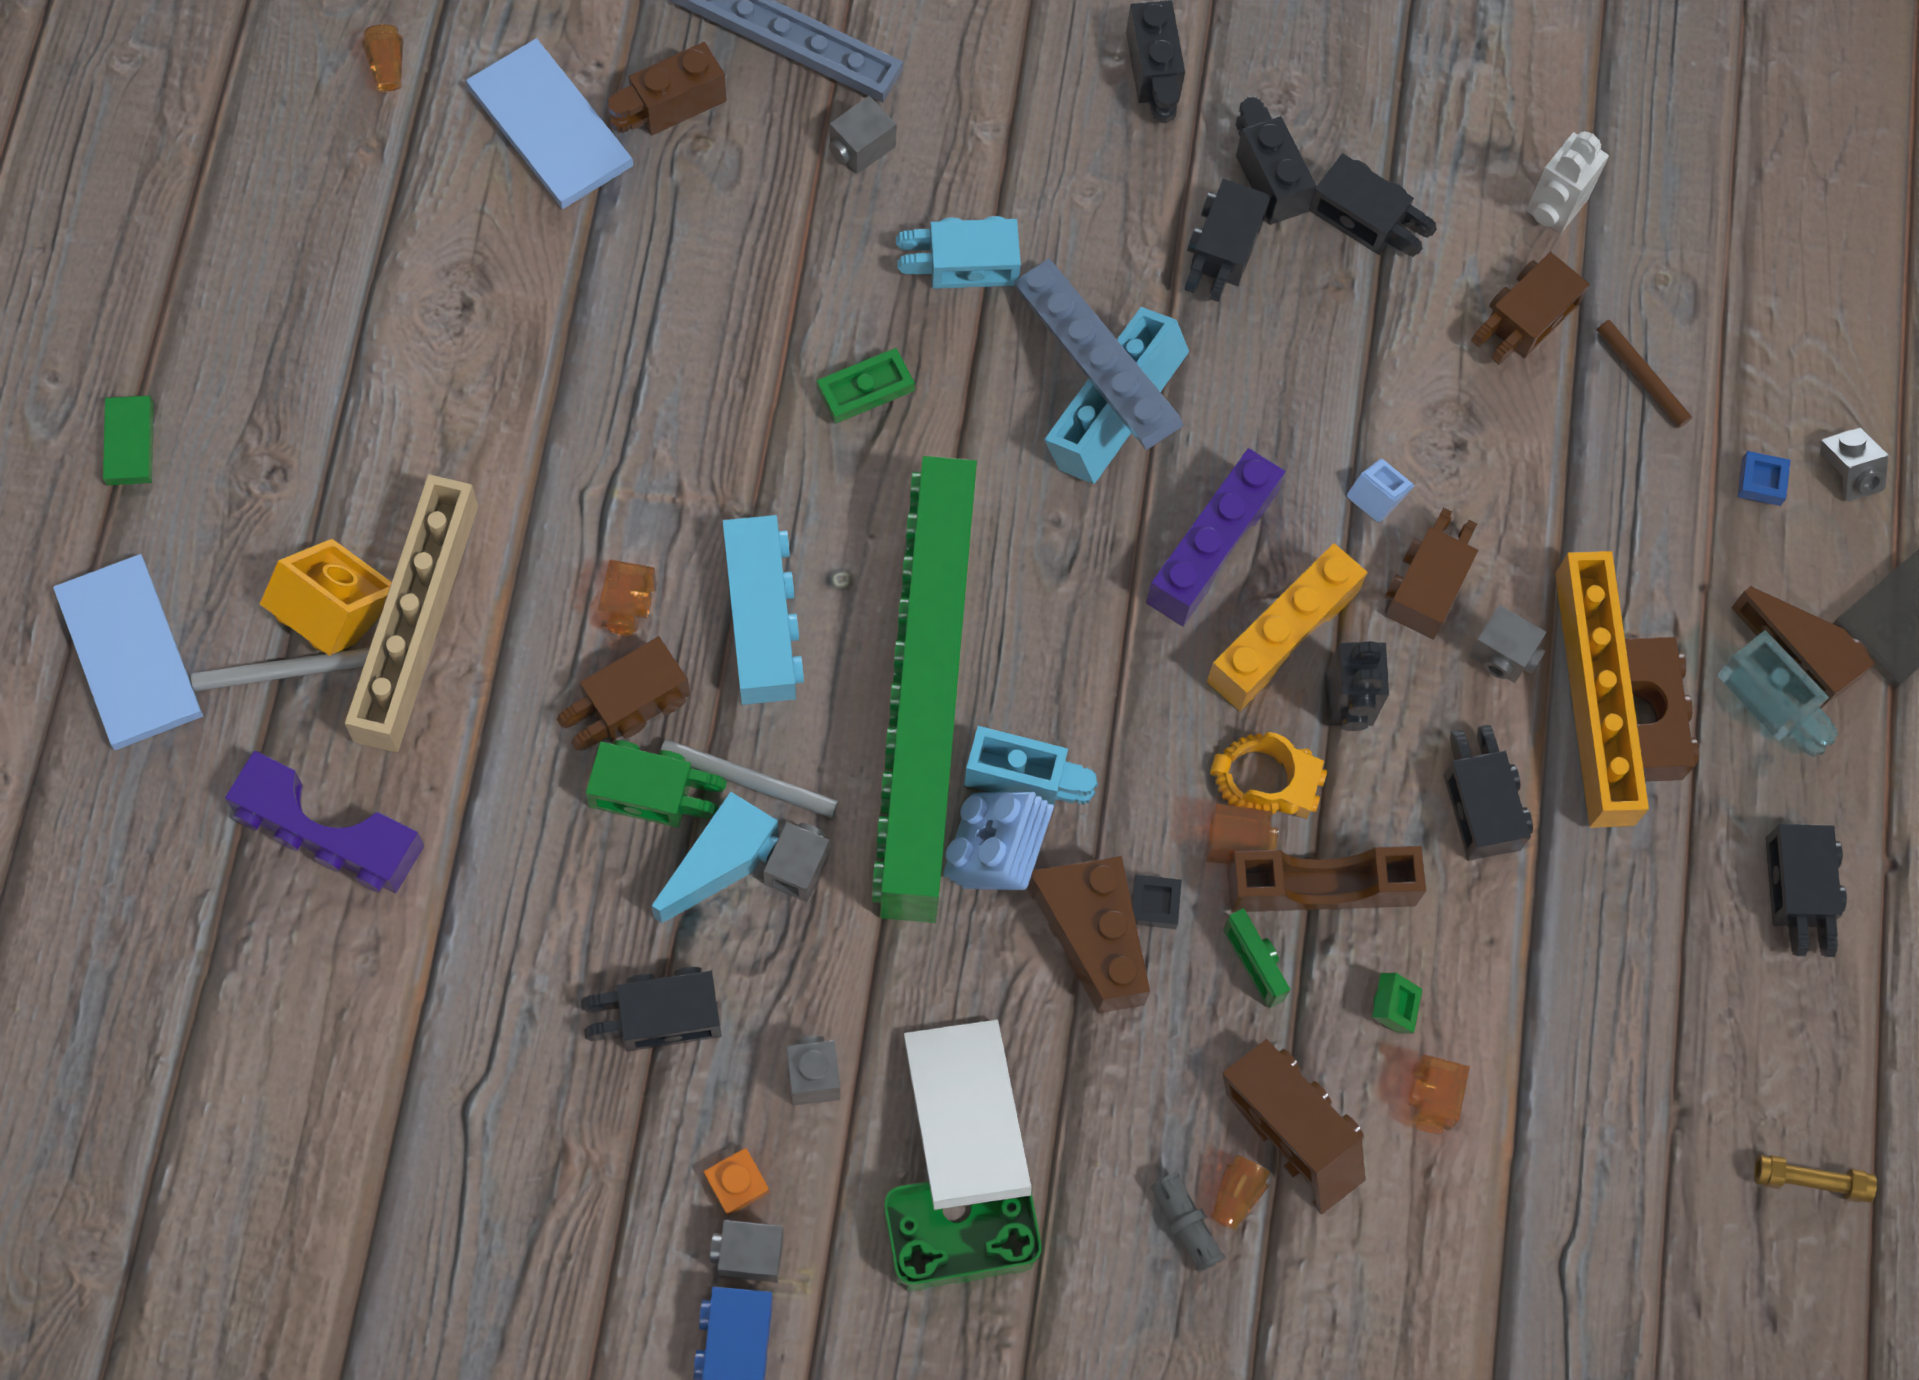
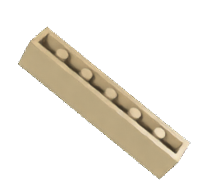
[345,474,478,753]

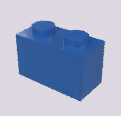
[693,1287,773,1380]

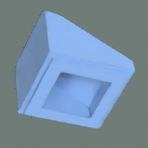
[1347,458,1414,522]

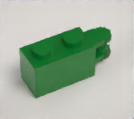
[586,740,727,828]

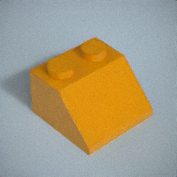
[260,539,392,656]

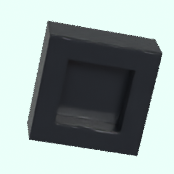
[1132,874,1182,929]

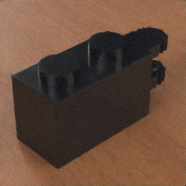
[1126,0,1185,124]
[1235,96,1316,225]
[1309,153,1437,257]
[1184,178,1271,302]
[1325,641,1389,731]
[1444,725,1533,861]
[1765,824,1847,957]
[581,967,722,1052]

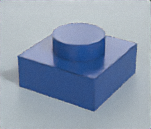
[1737,451,1791,506]

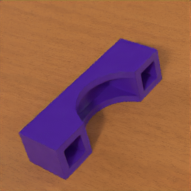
[1146,448,1286,627]
[225,750,424,894]

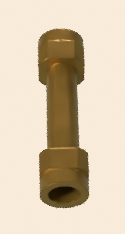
[1754,1155,1877,1203]

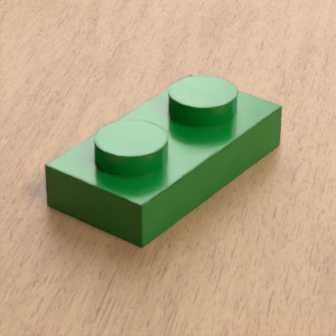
[816,348,915,424]

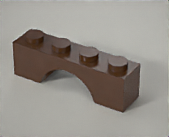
[1227,846,1426,913]

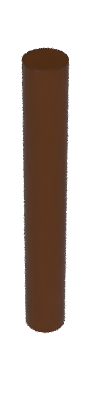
[1596,320,1692,428]

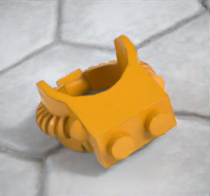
[1210,732,1327,819]

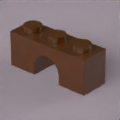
[1625,637,1699,782]

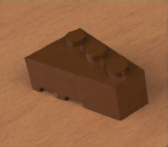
[1027,856,1150,1013]
[1222,1039,1366,1214]

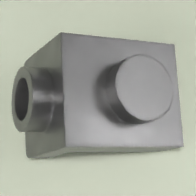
[1820,428,1889,502]

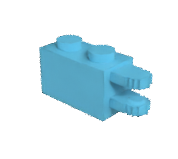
[896,216,1021,289]
[964,726,1098,806]

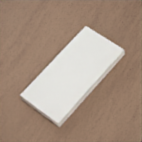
[904,1019,1031,1210]

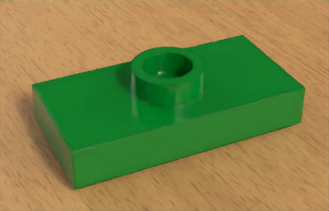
[1223,908,1291,1008]

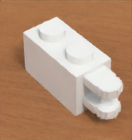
[1526,131,1609,234]

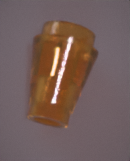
[361,24,404,92]
[1210,1154,1271,1231]

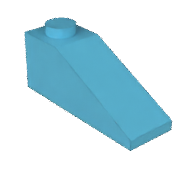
[652,792,779,923]

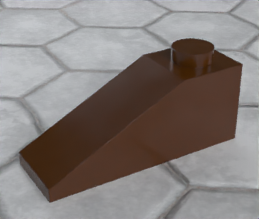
[1731,586,1875,709]

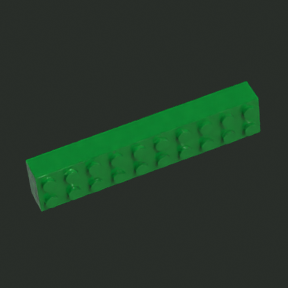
[872,456,977,923]

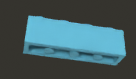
[1044,307,1189,484]
[723,515,804,705]

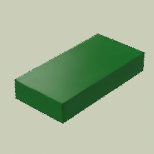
[103,396,154,486]

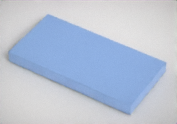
[466,38,633,209]
[53,554,203,750]

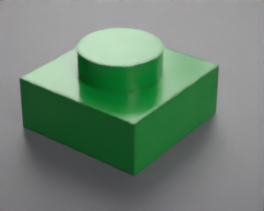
[1372,972,1422,1034]

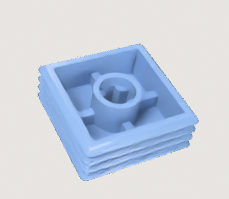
[943,792,1054,890]

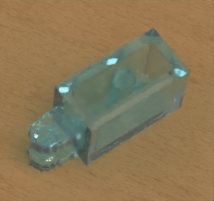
[1717,630,1839,757]

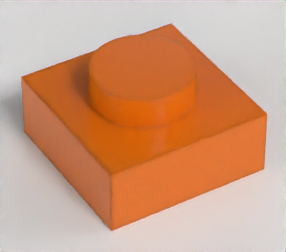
[703,1148,770,1217]

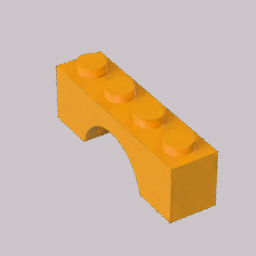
[1207,543,1368,711]

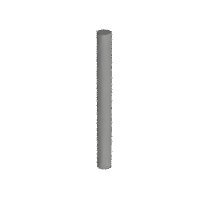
[191,647,370,692]
[660,739,839,818]

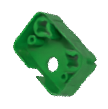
[884,1181,1041,1292]

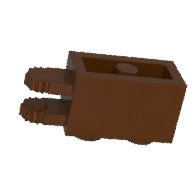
[607,41,727,136]
[1471,251,1590,365]
[1384,507,1479,640]
[556,636,690,751]

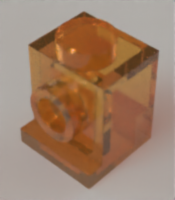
[598,559,657,636]
[1408,1054,1470,1134]

